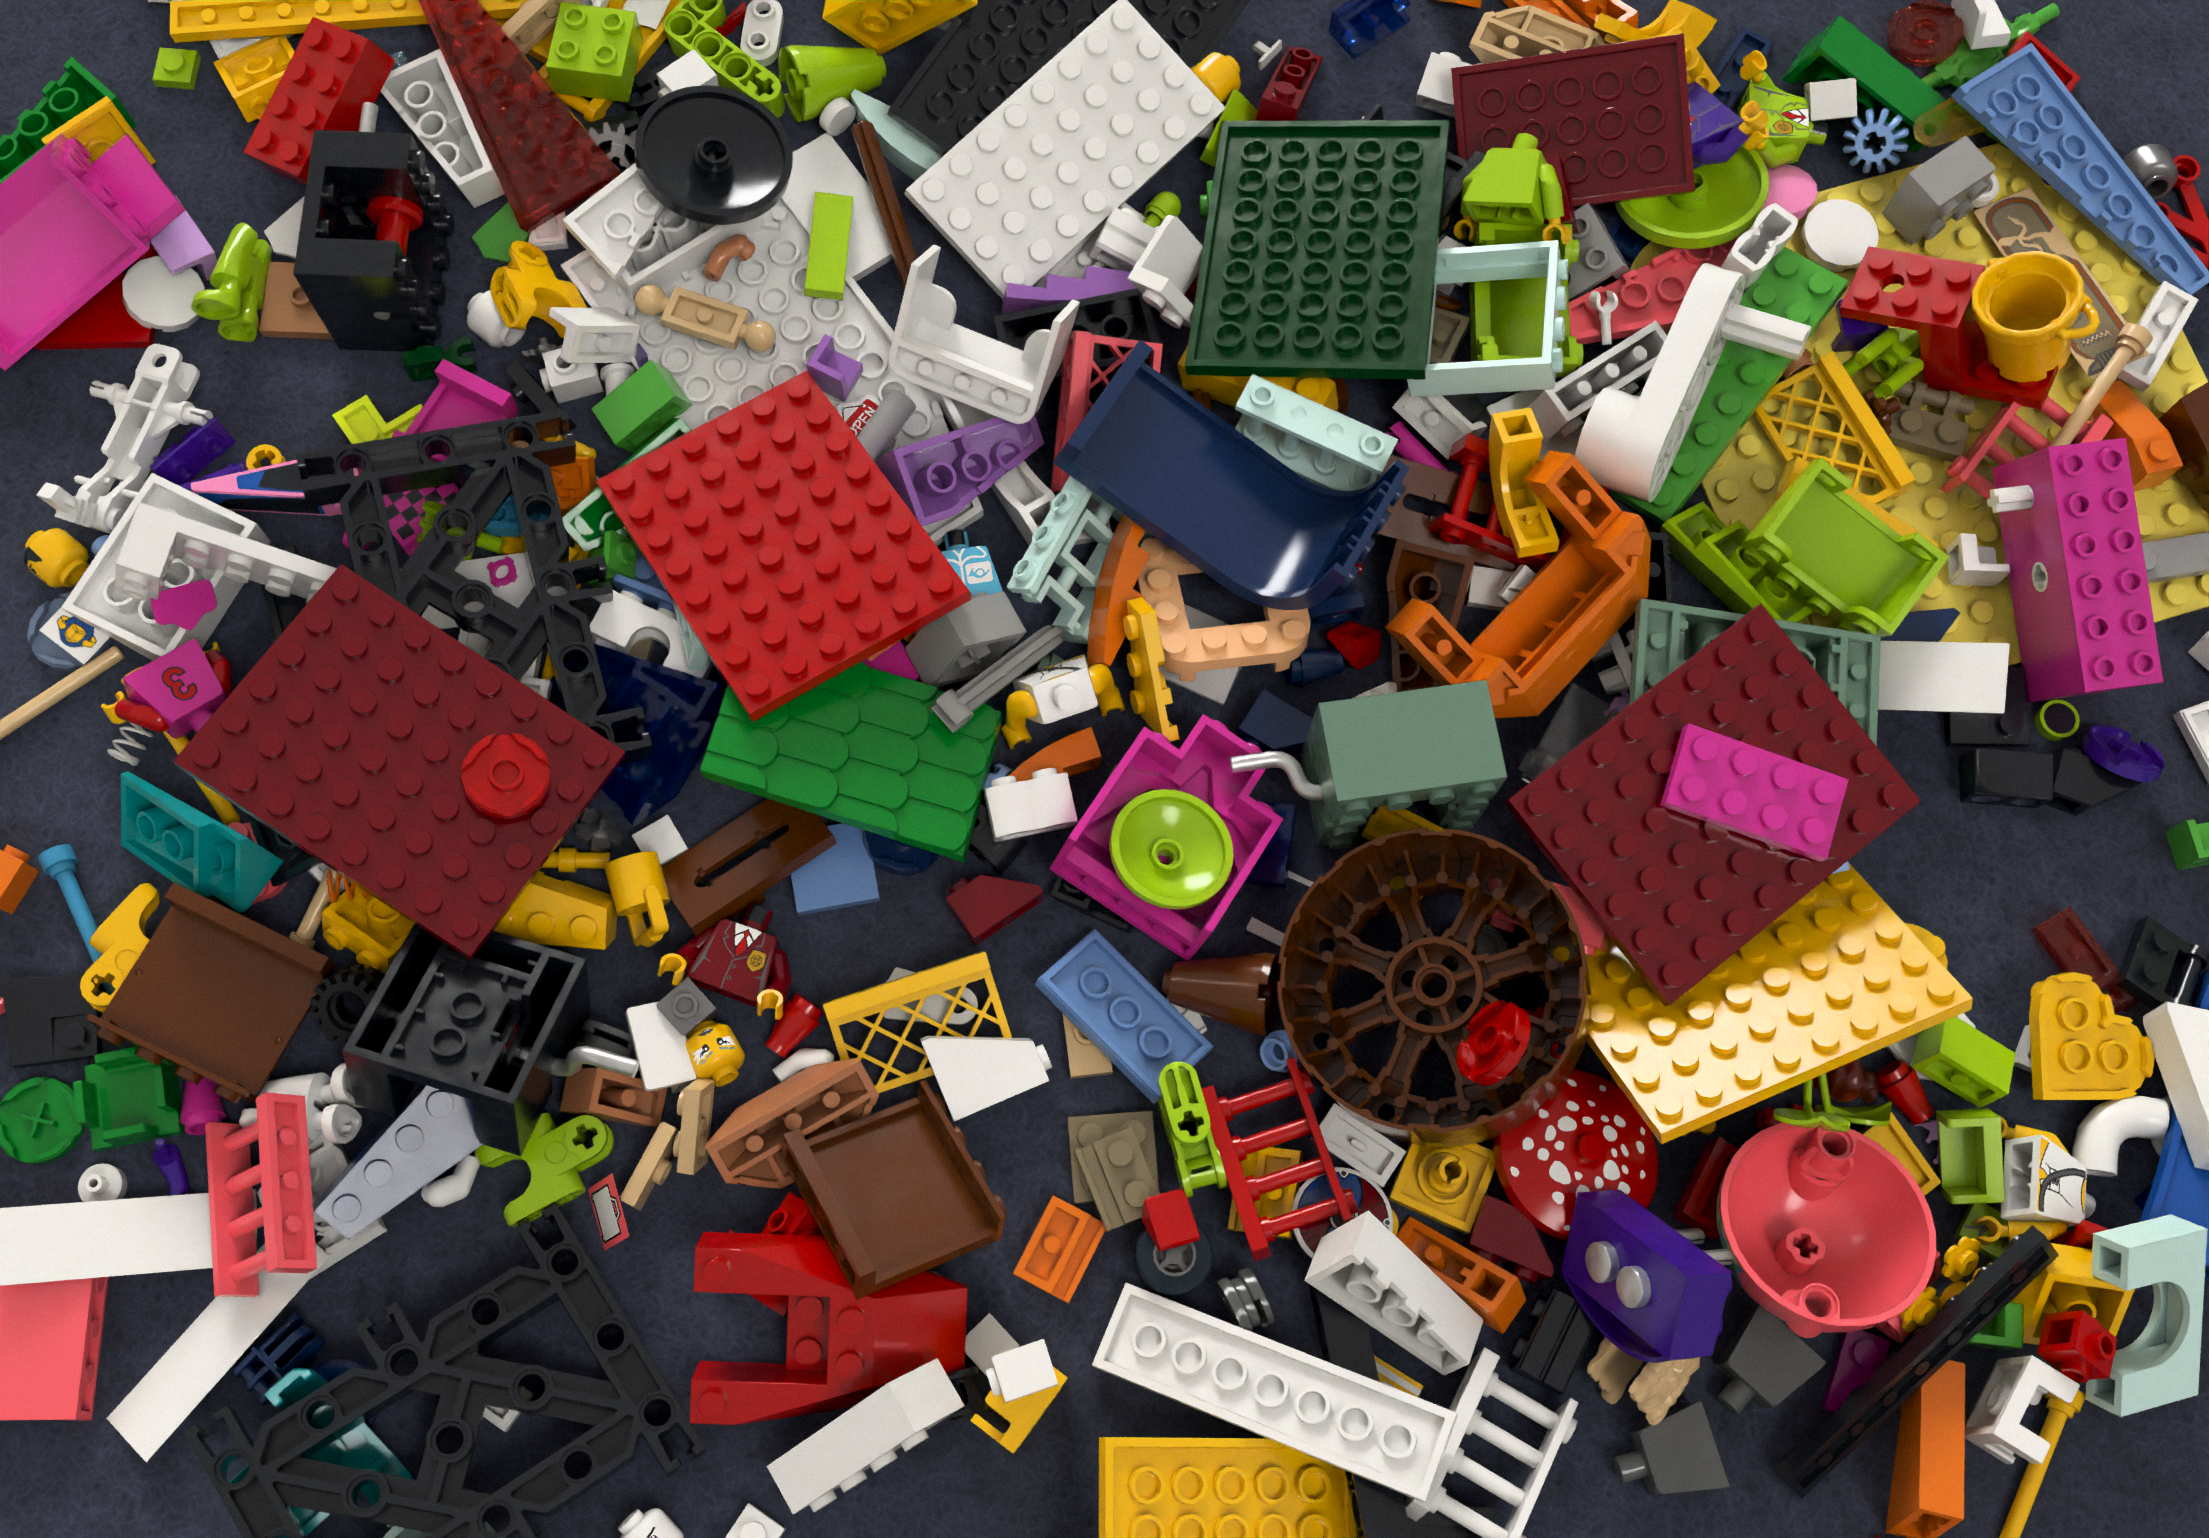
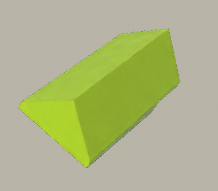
[1659,502,1814,623]

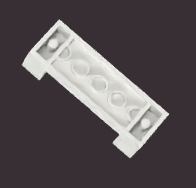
[115,502,337,603]

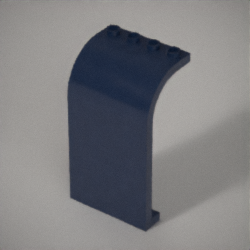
[1053,340,1410,610]

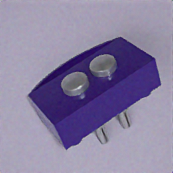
[1561,1190,1733,1363]

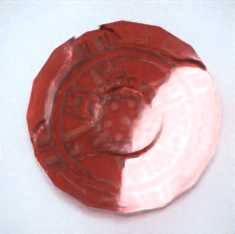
[1887,0,1964,66]

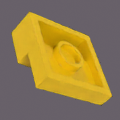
[213,35,295,123]
[322,885,414,974]

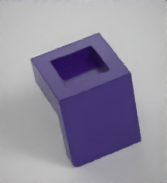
[1831,299,1889,352]

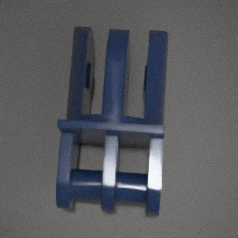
[232,1312,326,1406]

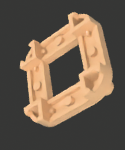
[1134,538,1310,682]

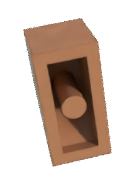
[559,1067,667,1128]

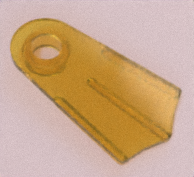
[1913,97,1986,147]

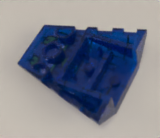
[549,644,722,826]

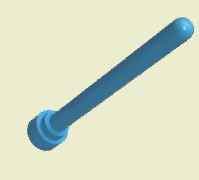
[38,844,115,995]

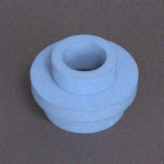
[1260,1030,1300,1072]

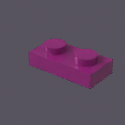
[1820,1330,1890,1414]

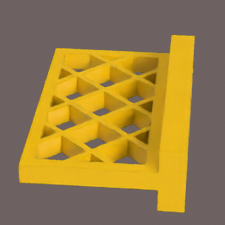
[1753,351,1916,505]
[823,951,1012,1093]

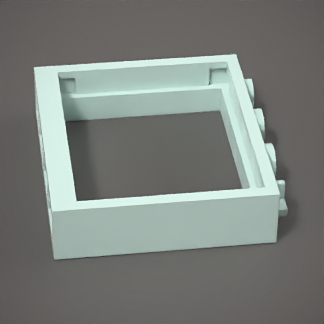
[1407,240,1568,397]

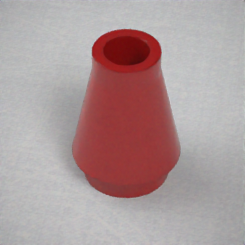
[765,993,824,1058]
[1874,1059,1934,1125]

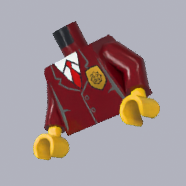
[657,904,792,1020]

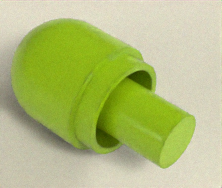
[1143,191,1181,228]

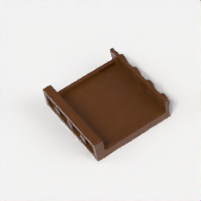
[782,1080,1007,1300]

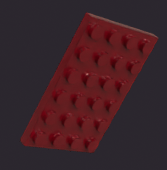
[1451,33,1695,208]

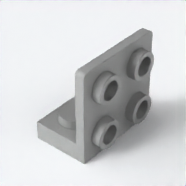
[1568,202,1630,302]

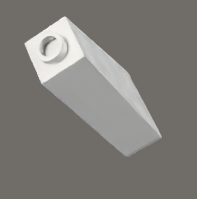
[2143,1002,2209,1170]

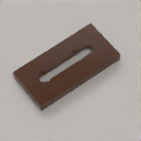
[1372,455,1516,572]
[662,799,837,936]

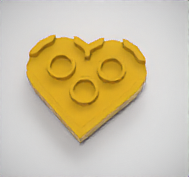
[2029,972,2155,1100]

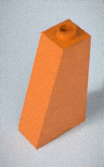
[1885,1360,1965,1538]

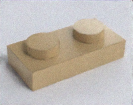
[673,1078,715,1175]

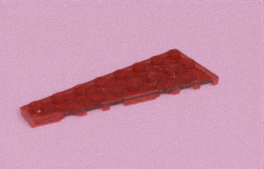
[419,0,621,232]

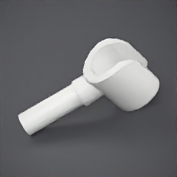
[1589,290,1619,345]

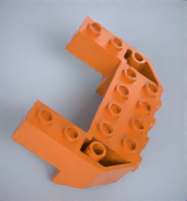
[1385,450,1651,718]

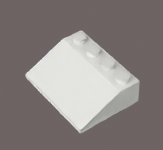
[61,473,271,661]

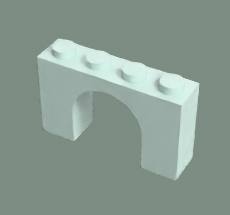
[2085,1214,2208,1417]

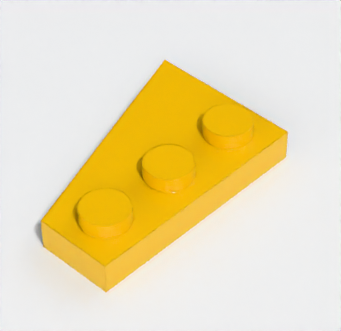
[1123,597,1180,742]

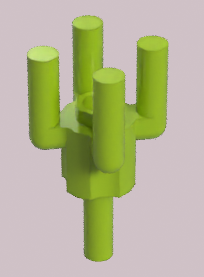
[1842,328,1924,399]

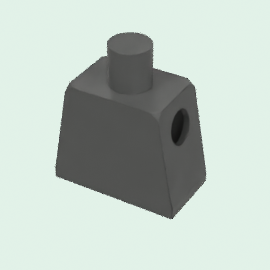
[1715,1304,1827,1415]
[1613,1401,1730,1495]

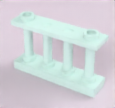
[1235,374,1398,491]

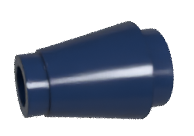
[1282,648,1344,687]

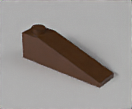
[1386,539,1475,692]

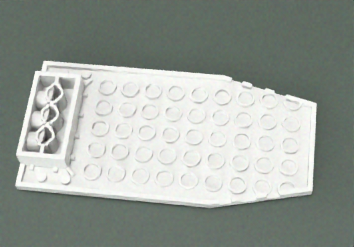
[560,191,984,546]

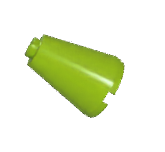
[778,45,886,122]

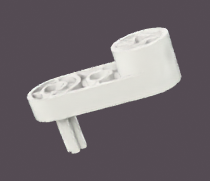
[1575,263,1811,503]

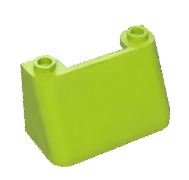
[1469,222,1583,378]

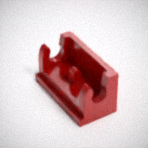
[1672,1137,1739,1240]

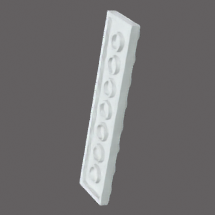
[1092,1283,1458,1504]

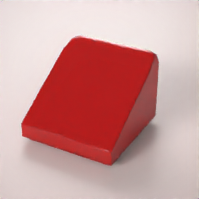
[1327,621,1383,670]
[1142,1189,1200,1252]

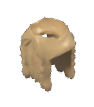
[1587,1336,1700,1426]

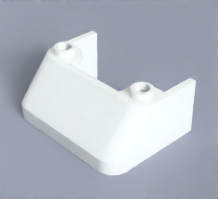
[888,245,1080,424]

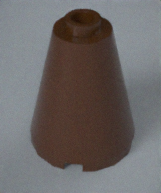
[1162,952,1280,1036]

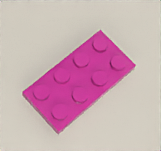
[1660,723,1849,862]

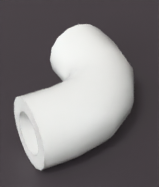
[2072,1096,2170,1177]

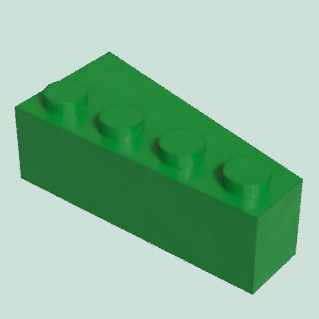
[1782,16,1955,153]
[0,56,137,184]

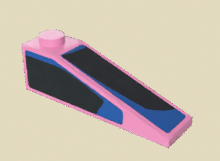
[191,460,364,516]

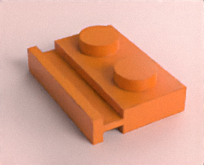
[1012,1195,1105,1304]

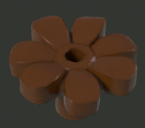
[1861,389,1901,435]

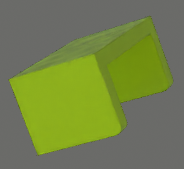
[1911,1016,2016,1108]
[1936,1108,2005,1204]

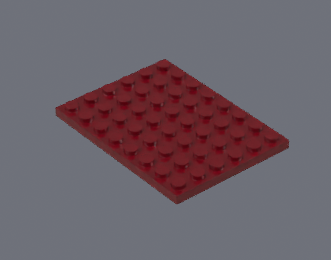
[173,564,626,960]
[1504,603,1921,1006]

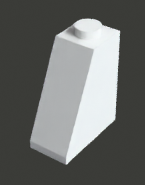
[920,1036,1052,1121]

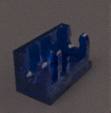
[1328,0,1411,60]

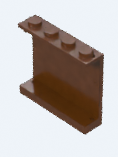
[86,882,335,1104]

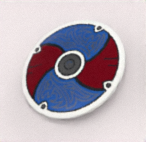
[1292,1167,1393,1259]

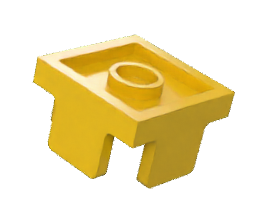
[970,1367,1068,1454]

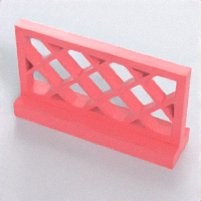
[1051,330,1163,493]

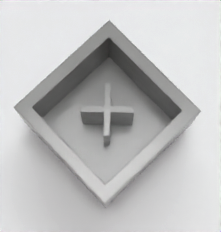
[1882,135,1996,246]
[905,591,1027,687]

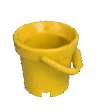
[1972,251,2100,382]

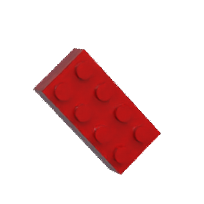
[243,17,396,186]

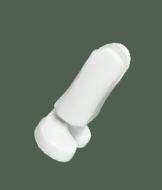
[239,1063,362,1144]

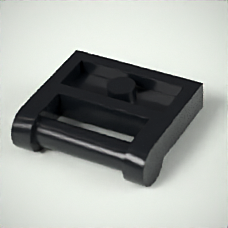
[2115,916,2209,1010]

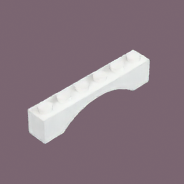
[930,390,1055,546]

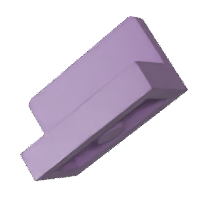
[150,196,217,280]

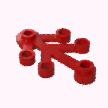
[2156,155,2209,284]

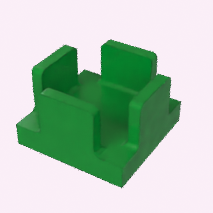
[73,1047,185,1152]

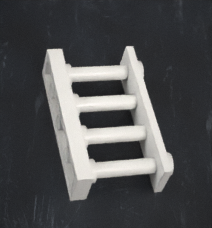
[1405,1347,1579,1538]

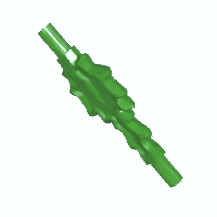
[1921,3,2060,90]

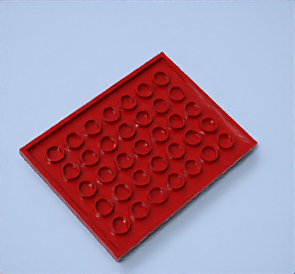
[596,371,971,722]

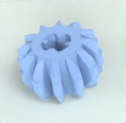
[1843,108,1909,173]

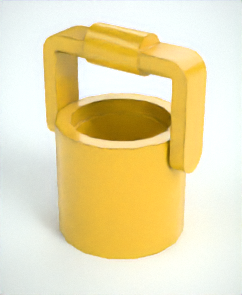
[604,851,670,947]

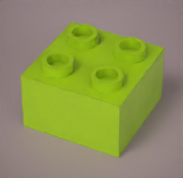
[546,2,643,103]

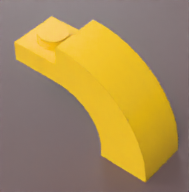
[1593,0,1717,48]

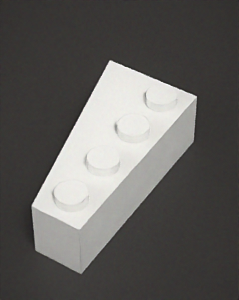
[1304,1210,1483,1375]

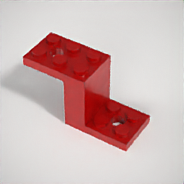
[1840,246,2058,410]

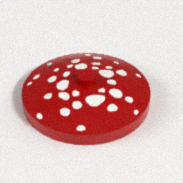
[1493,1070,1658,1241]

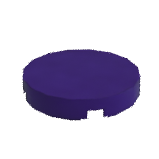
[2080,724,2166,782]

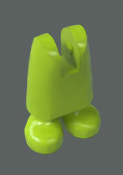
[191,223,272,342]

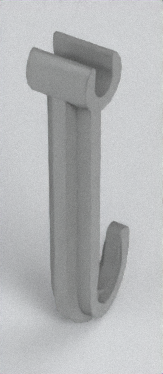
[931,625,1065,733]

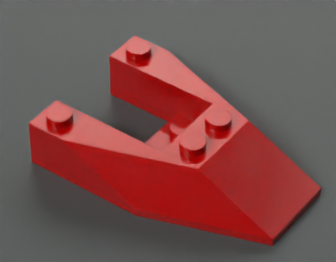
[690,1232,968,1425]

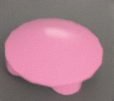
[1764,164,1818,220]

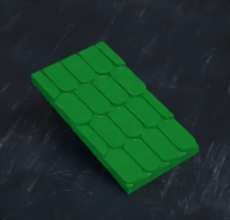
[700,662,1003,863]

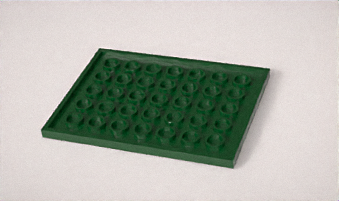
[1185,120,1450,380]

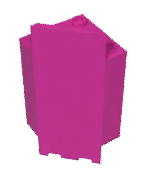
[0,132,185,371]

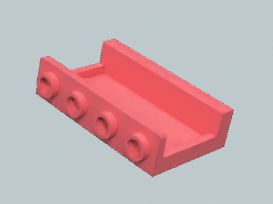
[0,1277,109,1421]

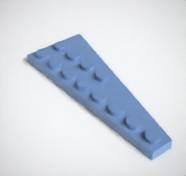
[1951,43,2209,295]

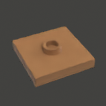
[259,262,333,339]

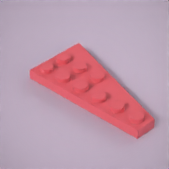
[1569,229,1750,345]

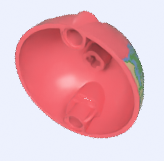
[1716,1123,1937,1338]

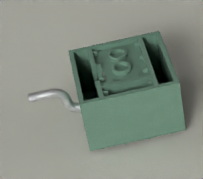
[1230,680,1507,850]

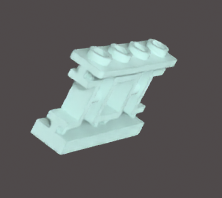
[1007,476,1153,644]

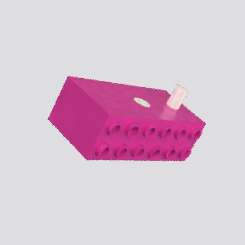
[1987,438,2163,703]

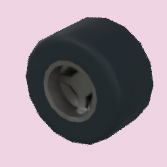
[1134,1222,1214,1297]

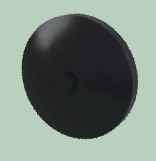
[634,85,793,225]

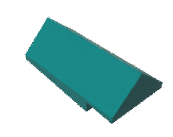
[121,772,284,913]

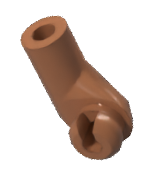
[702,234,756,282]

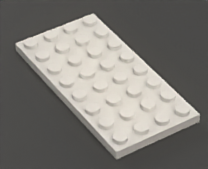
[904,0,1226,299]

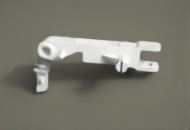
[37,344,213,534]

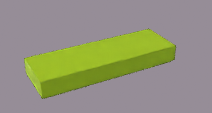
[804,191,853,301]

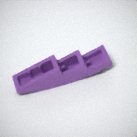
[1001,266,1136,314]

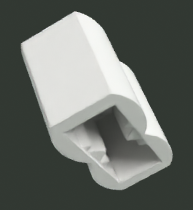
[1721,203,1798,293]
[984,768,1078,842]

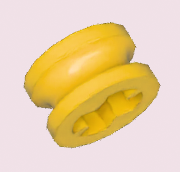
[246,444,286,470]

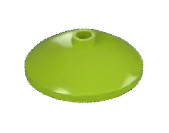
[1109,789,1233,909]

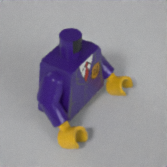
[1685,49,1768,169]

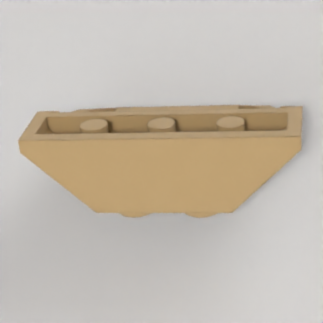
[1469,5,1606,63]

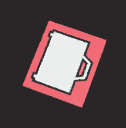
[588,1173,629,1251]

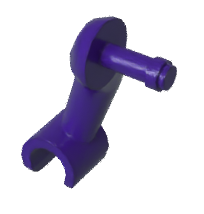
[152,1138,190,1196]

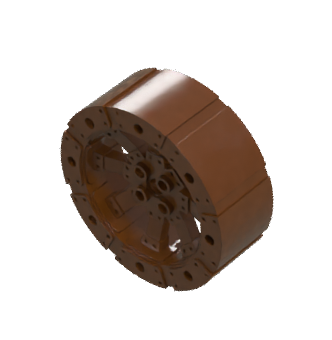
[1277,828,1592,1147]

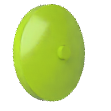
[1615,143,1769,249]

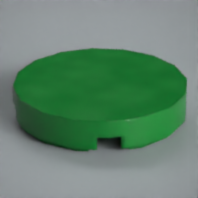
[0,1077,85,1164]

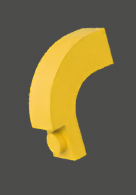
[1489,407,1560,558]

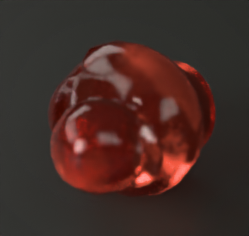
[1812,1059,1881,1103]

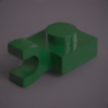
[402,336,478,382]

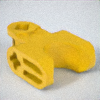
[490,240,587,338]
[80,883,159,1013]

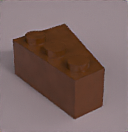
[2158,382,2209,514]

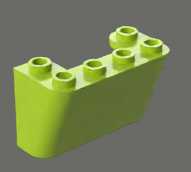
[1741,457,1949,637]

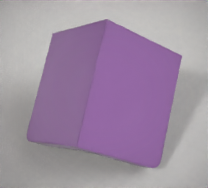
[806,334,863,402]

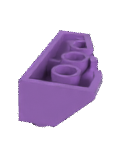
[877,415,1045,527]

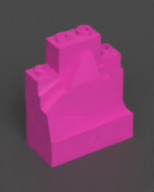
[1050,714,1283,960]

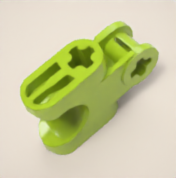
[1157,1061,1227,1198]
[475,1113,615,1227]

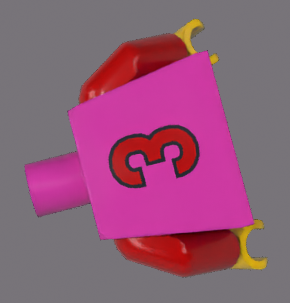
[101,638,232,738]

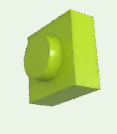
[152,47,201,90]

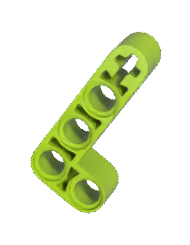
[664,0,785,118]

